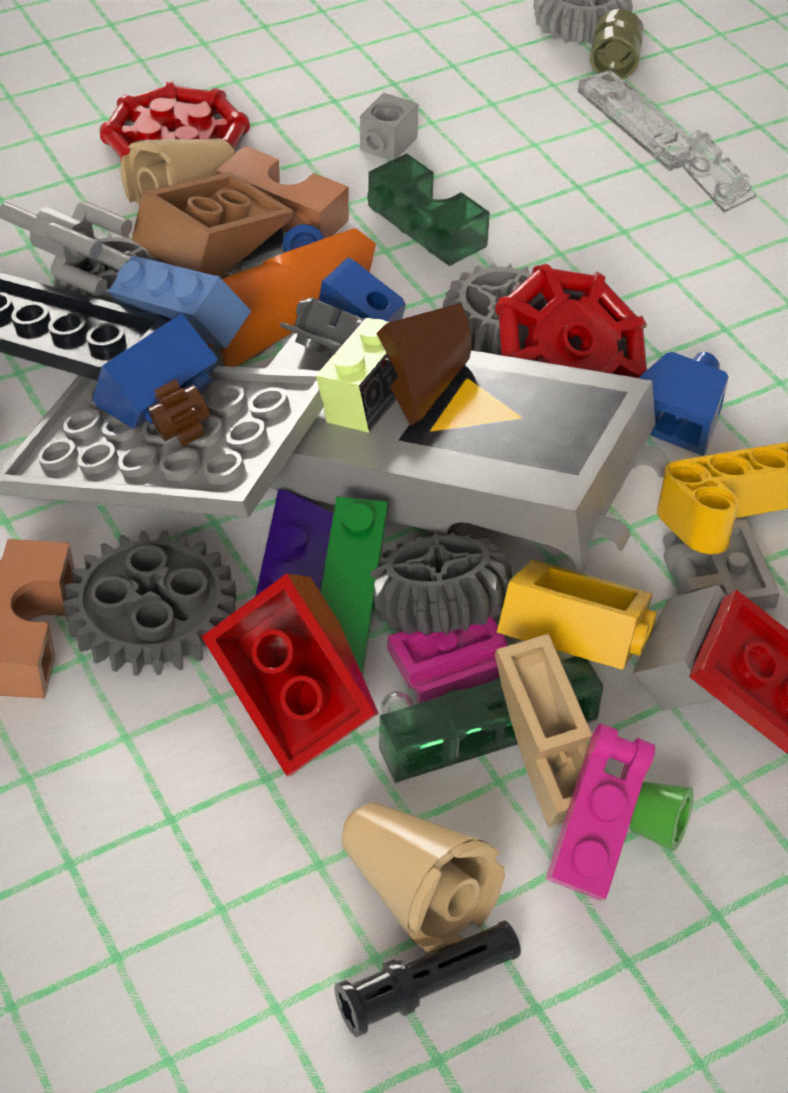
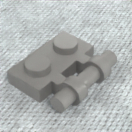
[663,519,780,609]

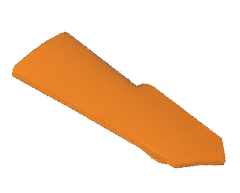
[206,228,376,367]

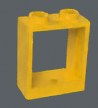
[497,559,657,670]

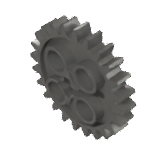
[63,530,237,676]

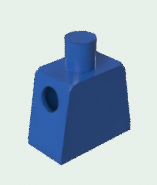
[319,257,406,327]
[639,352,729,456]

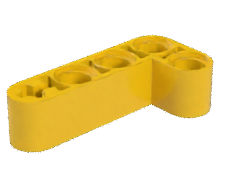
[657,442,788,554]

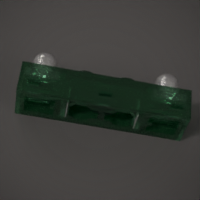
[379,650,603,783]

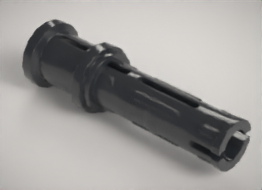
[334,920,521,1037]

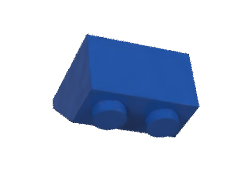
[92,313,219,429]

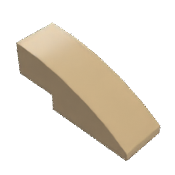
[495,634,592,827]

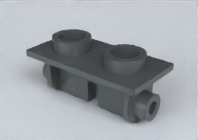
[280,298,366,358]

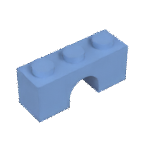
[108,255,251,349]

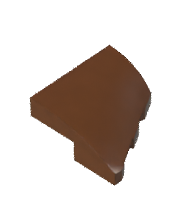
[376,303,471,426]

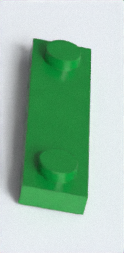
[320,496,388,676]

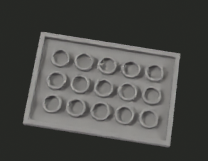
[0,366,324,517]

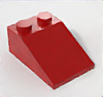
[201,573,379,777]

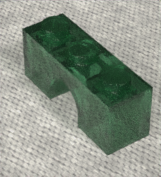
[367,153,490,266]

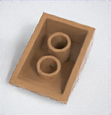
[131,172,294,276]

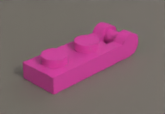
[545,723,656,900]

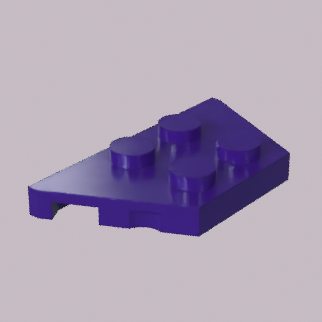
[255,489,334,596]

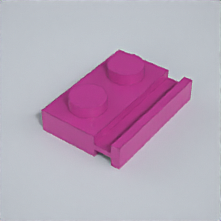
[387,617,508,706]

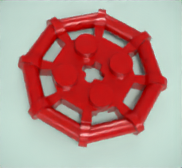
[99,81,250,161]
[494,263,647,378]

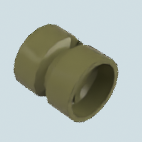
[590,9,644,81]

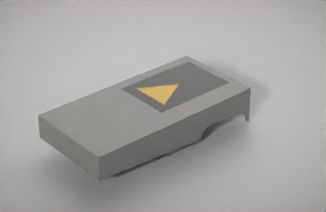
[267,333,670,573]

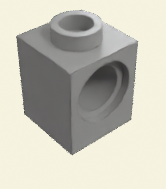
[360,93,419,161]

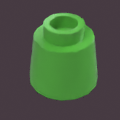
[630,781,693,851]

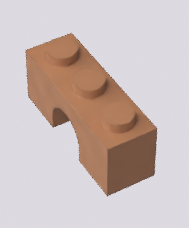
[216,146,349,238]
[0,539,74,699]

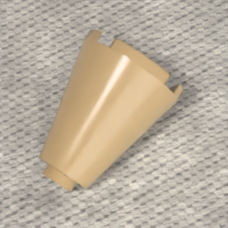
[121,139,236,206]
[342,802,505,953]

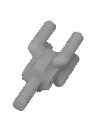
[0,201,132,297]

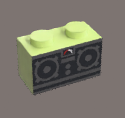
[316,318,399,433]

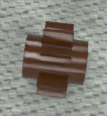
[147,379,211,447]

